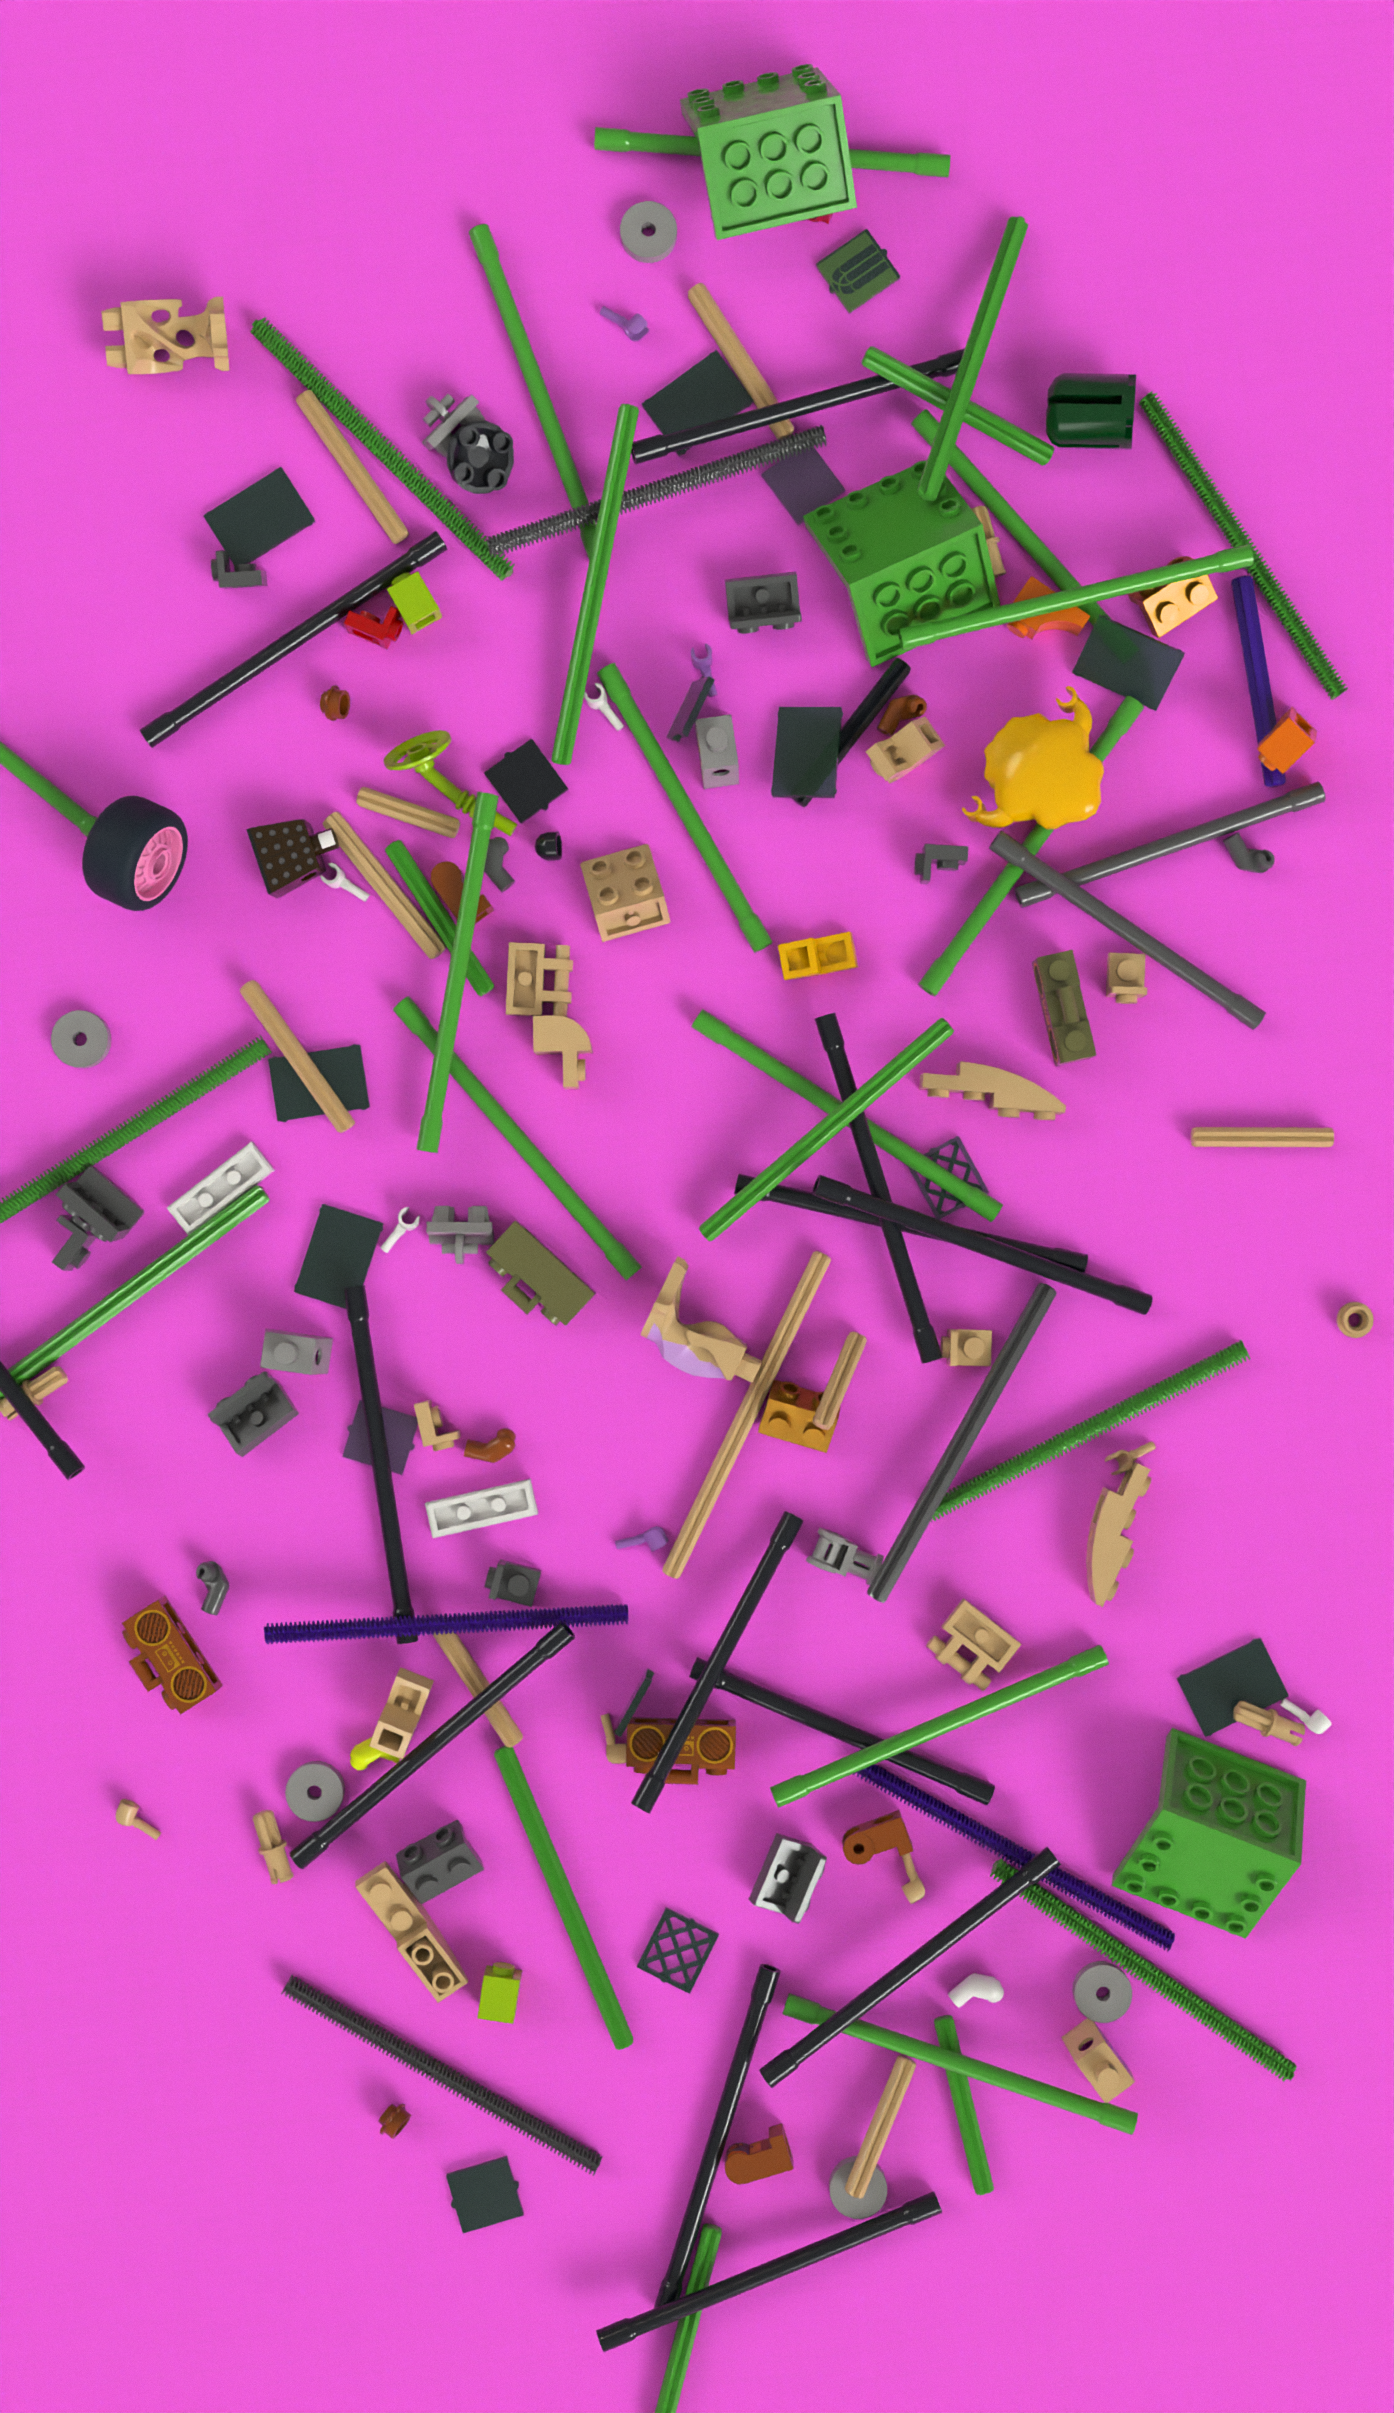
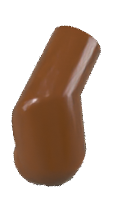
[877,695,927,737]
[464,1428,516,1463]

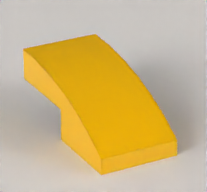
[778,932,858,980]

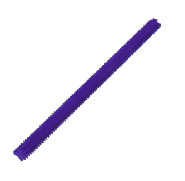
[264,1604,628,1644]
[853,1765,1175,1952]

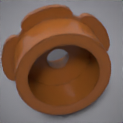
[320,685,350,721]
[378,2103,412,2139]

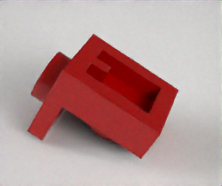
[344,606,403,649]

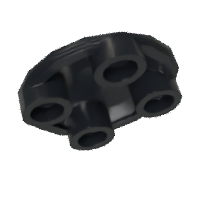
[446,421,514,494]

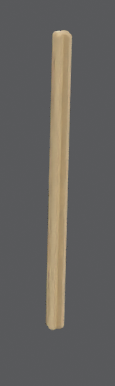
[662,1251,831,1579]

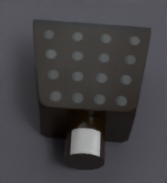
[246,819,339,898]

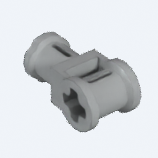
[806,1527,884,1585]

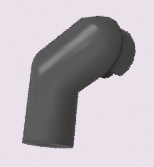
[1223,832,1275,873]
[484,837,515,892]
[196,1561,229,1615]

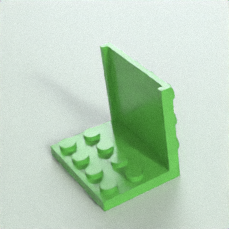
[680,64,857,240]
[803,460,1001,667]
[1111,1728,1306,1939]

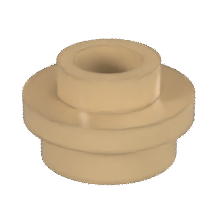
[1336,1302,1374,1338]

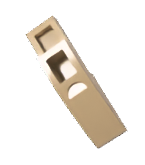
[919,1061,1066,1120]
[1086,1461,1151,1607]
[355,1861,468,2003]

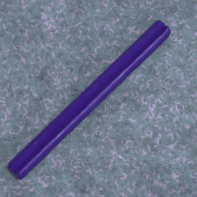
[1231,576,1286,787]

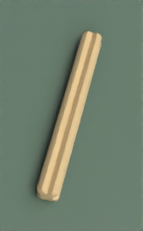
[688,283,794,440]
[296,390,409,544]
[323,812,446,959]
[240,980,355,1133]

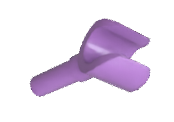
[600,306,649,341]
[691,644,718,697]
[615,1526,668,1551]

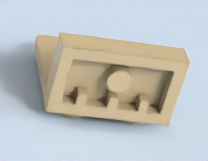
[580,844,671,942]

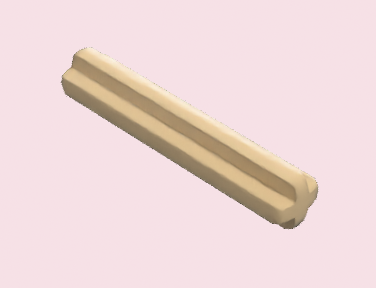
[356,787,460,838]
[812,1332,867,1430]

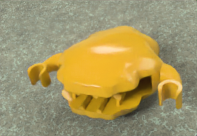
[962,686,1104,830]

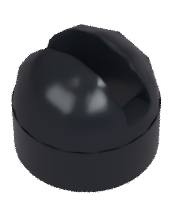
[534,831,562,861]

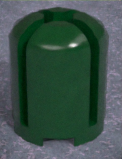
[1046,373,1136,449]

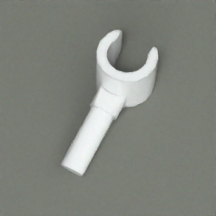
[584,683,624,731]
[320,863,370,902]
[380,1207,420,1253]
[1280,1698,1332,1734]

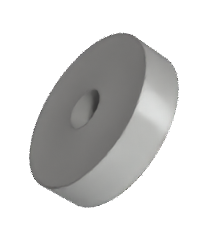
[620,201,677,263]
[51,1010,111,1068]
[285,1761,345,1822]
[1072,1961,1132,2023]
[829,2156,887,2219]

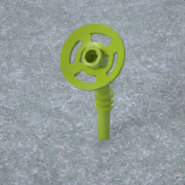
[384,730,517,836]

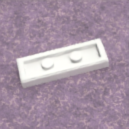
[167,1142,275,1235]
[425,1478,538,1538]

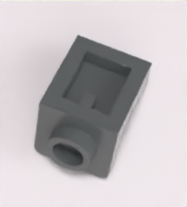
[211,550,268,589]
[914,844,968,884]
[485,1559,542,1607]

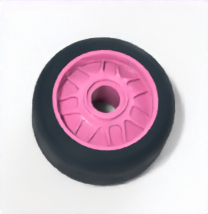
[82,796,188,911]

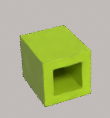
[387,571,442,634]
[477,1962,522,2024]

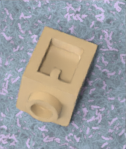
[1106,952,1147,1004]
[941,1329,992,1366]
[414,1400,461,1451]

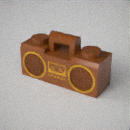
[122,1595,223,1715]
[626,1717,736,1785]

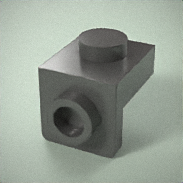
[52,1215,96,1271]

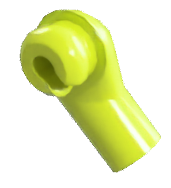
[350,1737,400,1770]

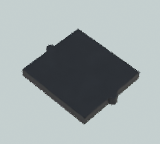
[484,739,568,824]

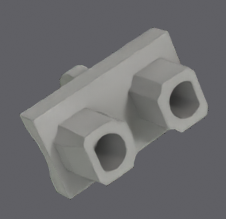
[422,394,486,459]
[426,1206,494,1264]

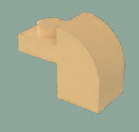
[866,716,945,784]
[533,1015,593,1090]
[369,1667,434,1760]

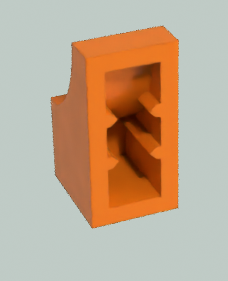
[1007,576,1090,640]
[1257,707,1317,774]

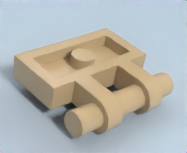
[506,942,573,1017]
[926,1598,1022,1691]

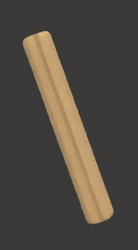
[1191,1127,1334,1147]
[433,1630,523,1748]
[845,2055,916,2199]

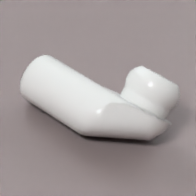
[948,1973,1004,2008]

